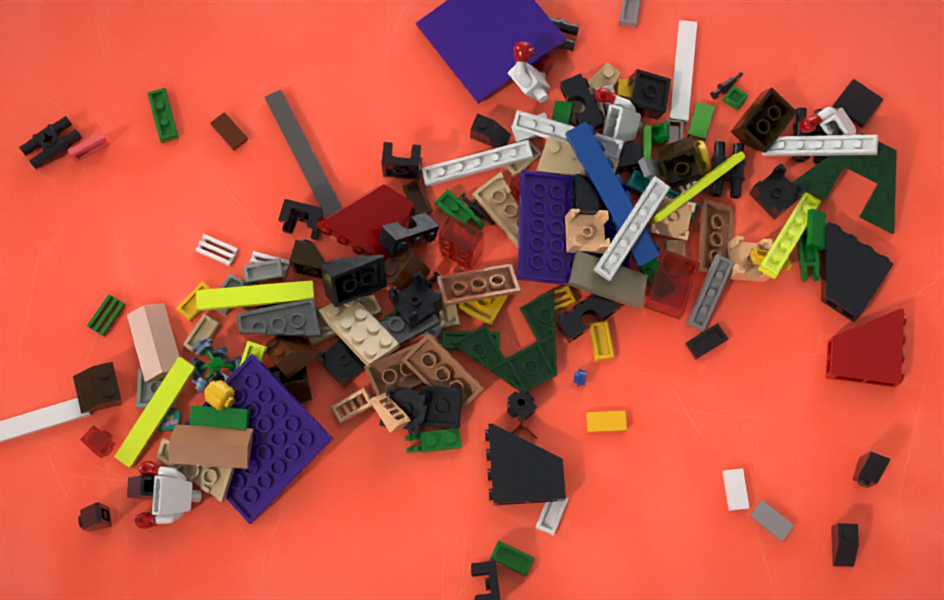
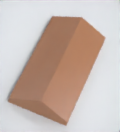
[698,199,734,280]
[437,263,521,306]
[127,303,180,383]
[401,333,484,410]
[364,335,439,402]
[169,424,254,469]

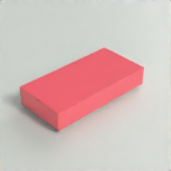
[68,133,109,162]

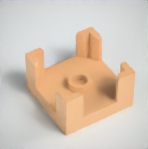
[649,196,696,240]
[565,209,610,254]
[728,236,772,282]

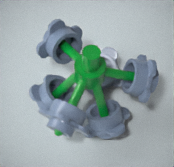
[191,338,241,393]

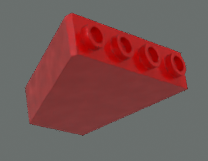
[316,184,415,263]
[825,308,907,388]

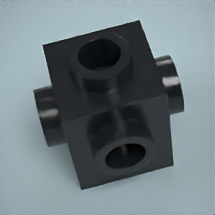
[506,390,538,423]

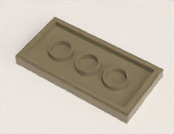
[568,251,648,310]

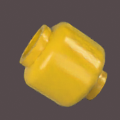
[204,380,235,410]

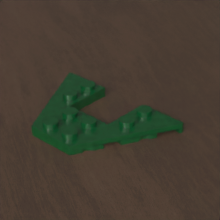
[791,133,897,234]
[452,290,557,392]

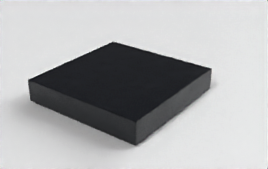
[832,79,883,127]
[422,385,463,428]

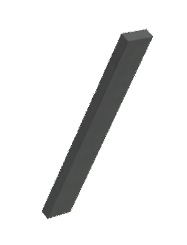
[264,89,342,217]

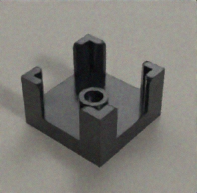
[628,69,671,120]
[381,142,422,180]
[749,163,807,220]
[278,199,324,241]
[388,271,443,329]
[316,336,365,388]
[379,385,431,435]
[471,560,501,600]

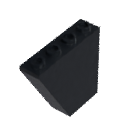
[821,222,894,322]
[485,424,566,506]

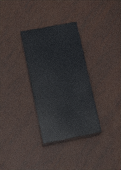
[685,323,728,360]

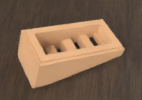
[331,387,373,424]
[370,393,411,433]

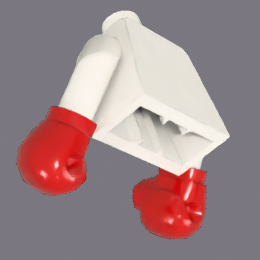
[508,41,553,103]
[594,87,643,145]
[799,107,856,158]
[134,460,202,529]

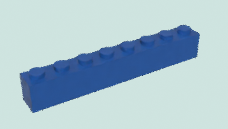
[565,122,660,267]

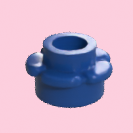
[574,368,586,387]

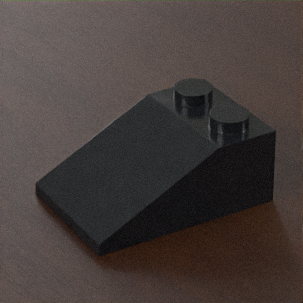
[320,255,387,308]

